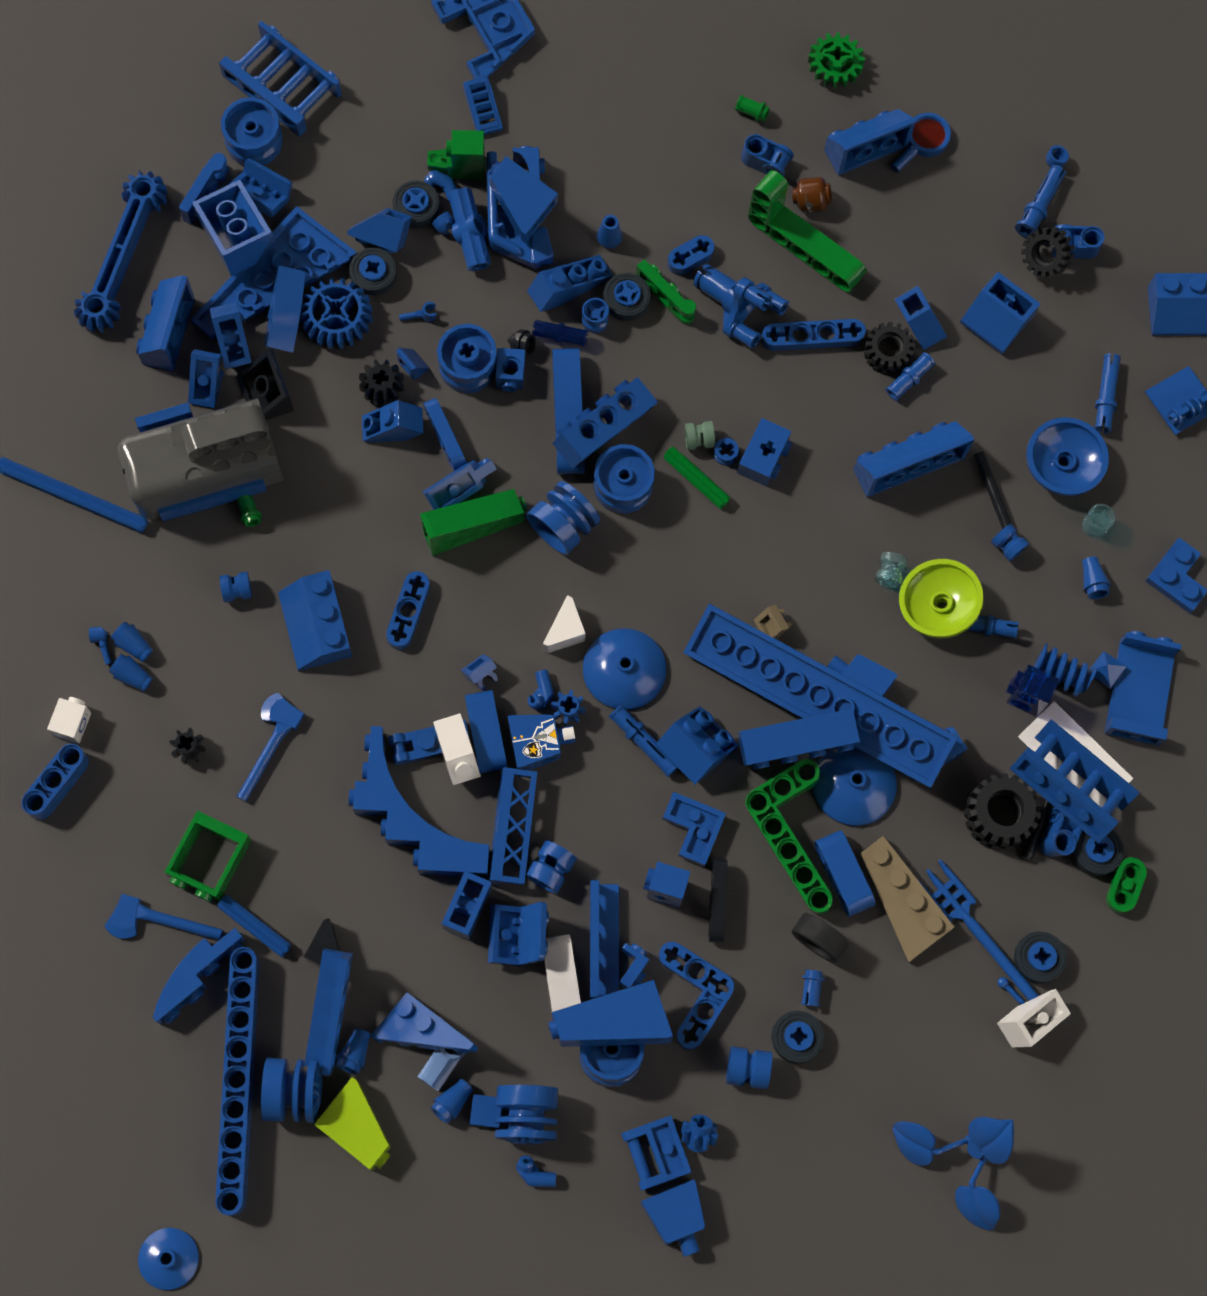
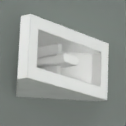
[543,595,585,653]

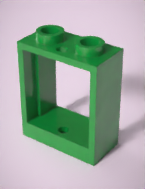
[164,811,252,902]

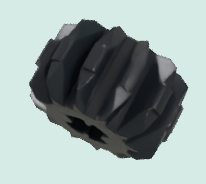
[359,359,404,406]

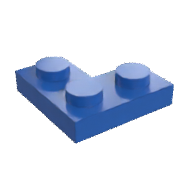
[1145,537,1207,614]
[662,792,726,867]

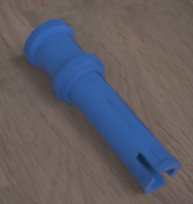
[1015,165,1066,238]

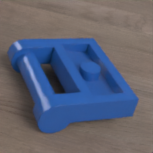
[621,1115,691,1191]

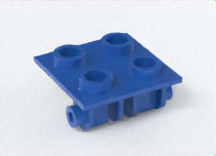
[1145,366,1207,435]

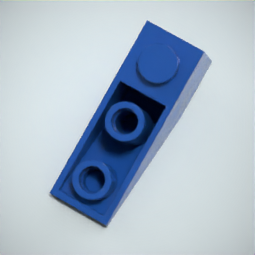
[527,255,614,312]

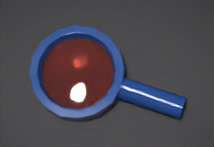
[891,112,951,173]

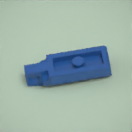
[422,458,497,510]

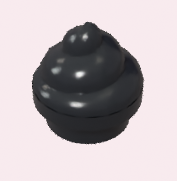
[507,329,536,356]

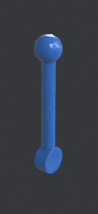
[997,977,1026,1005]

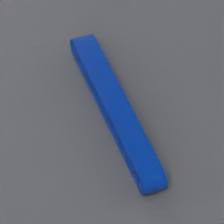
[215,947,260,1216]

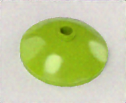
[899,559,983,638]

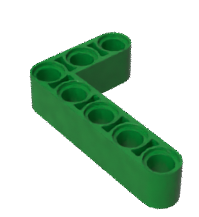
[748,170,867,292]
[745,759,832,915]

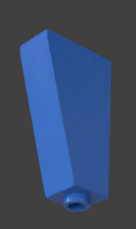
[548,980,673,1047]

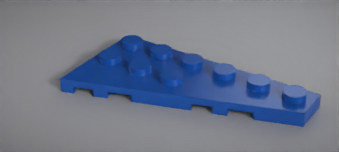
[191,206,357,340]

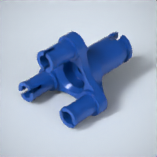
[693,264,789,349]

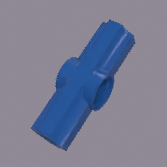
[449,187,491,272]

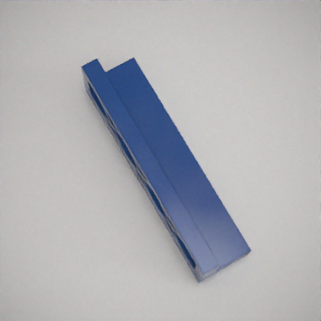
[488,767,537,886]
[590,880,619,1000]
[305,948,353,1076]

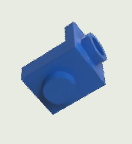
[619,943,649,989]

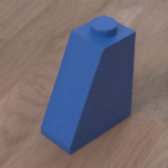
[489,156,558,243]

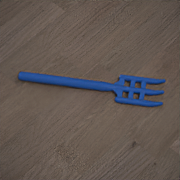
[917,859,1039,1001]

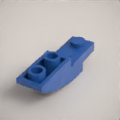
[153,928,246,1025]

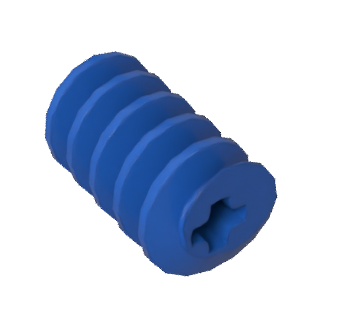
[1033,643,1097,697]

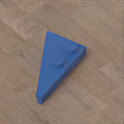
[371,992,479,1053]

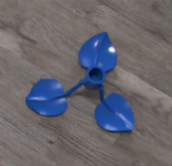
[893,1117,1014,1230]

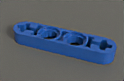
[761,319,866,351]

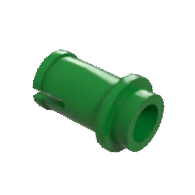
[735,95,770,122]
[236,495,262,527]

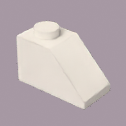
[433,713,481,785]
[997,989,1071,1048]

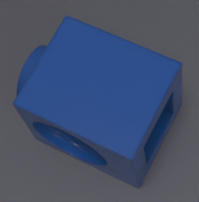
[496,348,525,392]

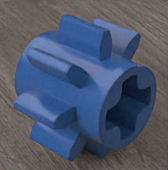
[551,690,586,726]
[681,1115,718,1152]

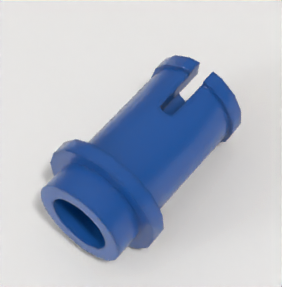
[801,970,825,1007]

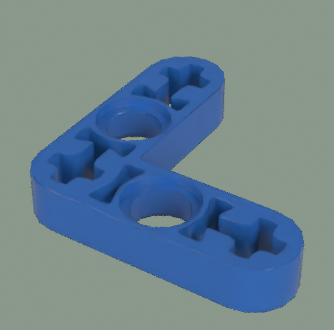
[659,942,734,1050]

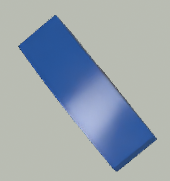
[263,265,305,352]

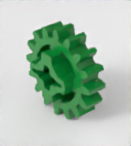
[808,32,865,88]

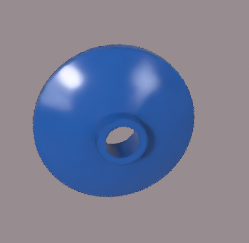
[138,1228,199,1290]

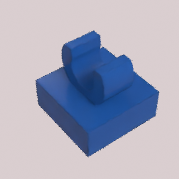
[461,654,498,691]

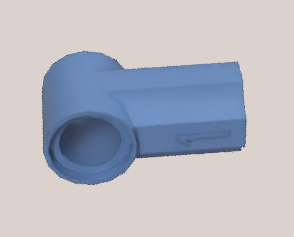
[417,1048,465,1092]

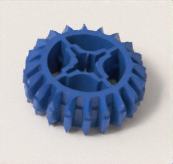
[300,278,373,350]

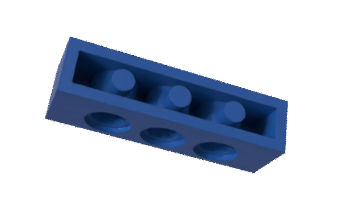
[552,377,658,469]

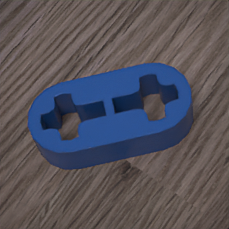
[668,235,714,275]

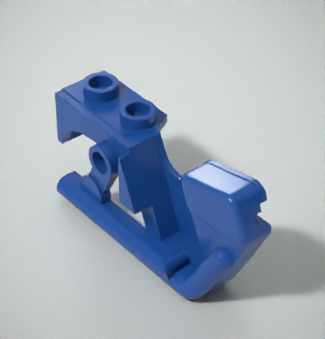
[486,146,554,269]

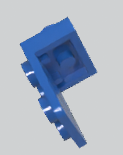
[488,902,549,967]

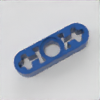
[423,398,466,471]
[386,571,430,650]

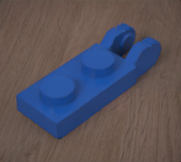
[179,152,229,225]

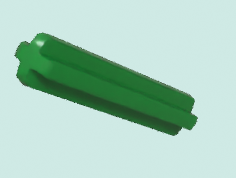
[664,446,730,509]

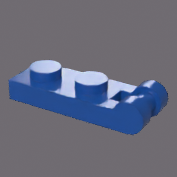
[388,720,471,765]

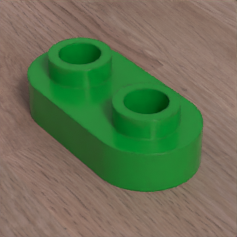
[1106,857,1147,914]

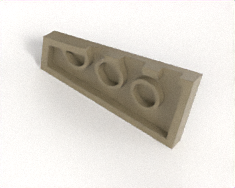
[861,836,955,963]

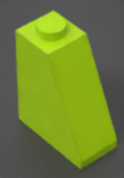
[314,1077,391,1171]

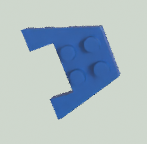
[431,0,535,79]

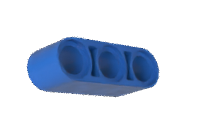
[464,690,507,773]
[21,744,89,820]
[814,830,875,917]

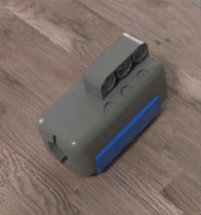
[117,398,284,522]

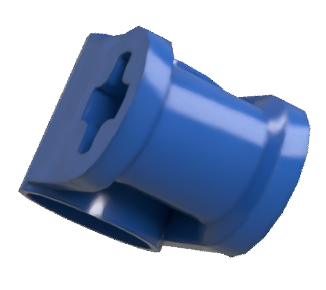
[741,134,794,177]
[1052,224,1105,259]
[1039,807,1082,857]

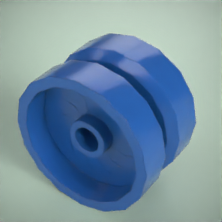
[221,97,283,166]
[437,324,497,394]
[593,444,655,514]
[579,1045,644,1087]

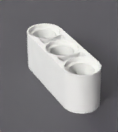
[544,934,581,1012]

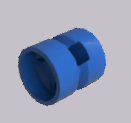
[525,840,577,894]
[726,1046,772,1090]

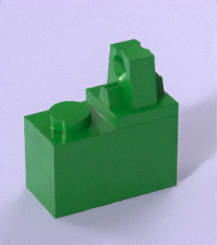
[427,130,485,180]

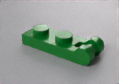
[636,259,696,325]

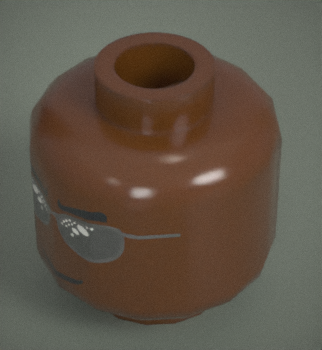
[792,177,832,213]

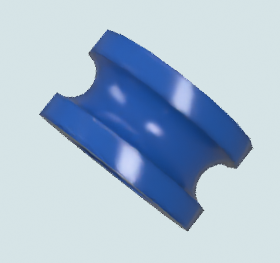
[714,438,739,465]

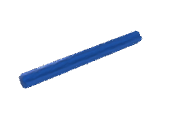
[0,457,148,533]

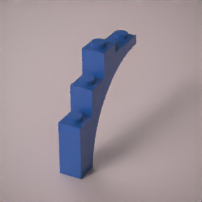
[349,726,490,878]

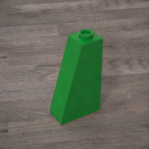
[420,489,528,556]

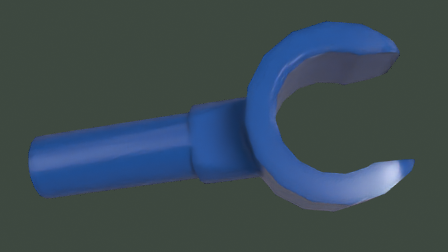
[399,302,437,323]
[89,627,112,665]

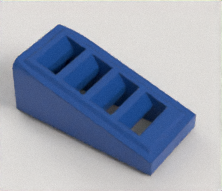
[463,76,503,135]

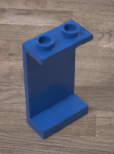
[1104,631,1182,746]

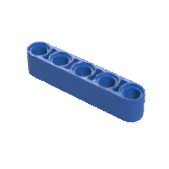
[552,348,585,475]

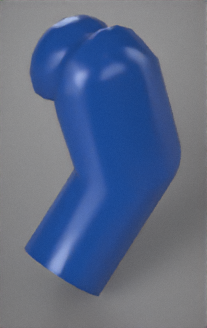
[424,170,457,202]
[527,670,554,710]
[516,1155,556,1187]

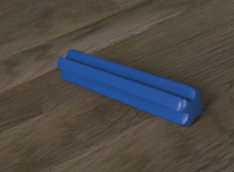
[217,895,291,957]

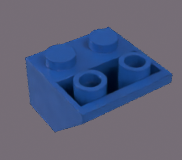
[960,272,1041,354]
[656,706,739,784]

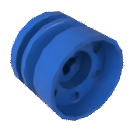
[526,481,600,555]
[261,1058,322,1123]
[495,1085,558,1145]

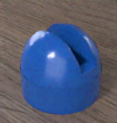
[1046,145,1069,167]
[432,211,455,235]

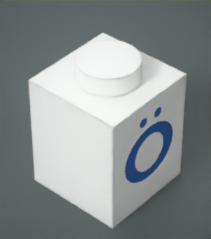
[47,697,91,744]

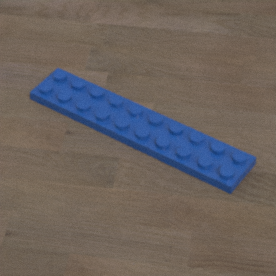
[683,604,959,788]

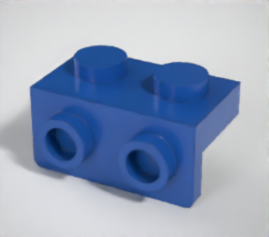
[228,158,292,218]

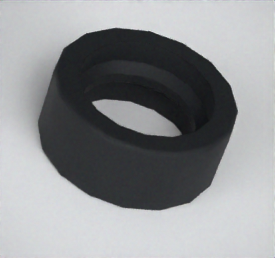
[792,913,849,963]

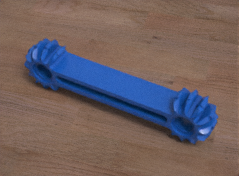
[74,170,168,334]

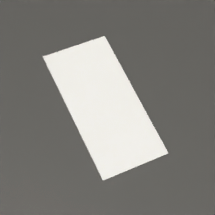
[1018,701,1133,807]

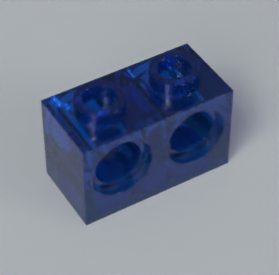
[1006,664,1060,717]

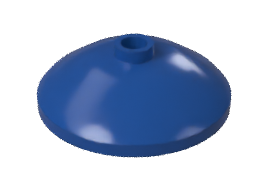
[1026,417,1109,496]
[583,628,666,710]
[812,746,897,826]

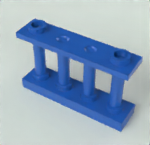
[219,21,342,137]
[1009,719,1140,844]

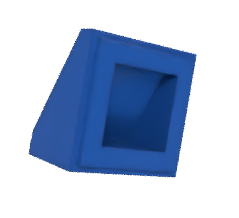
[396,348,429,380]

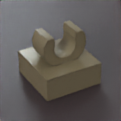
[754,604,792,639]

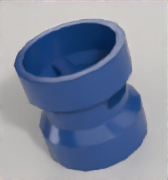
[582,298,609,333]
[991,524,1030,562]
[219,571,252,603]

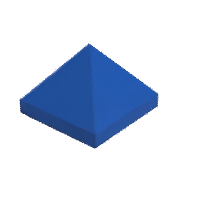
[1087,651,1127,689]

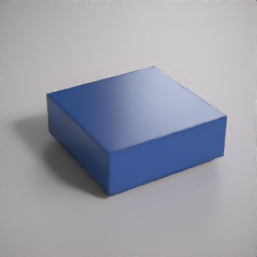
[470,1094,502,1128]

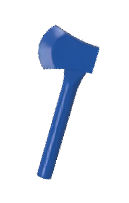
[236,693,305,802]
[105,894,223,940]

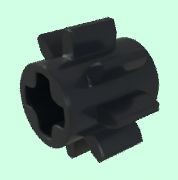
[169,728,206,765]

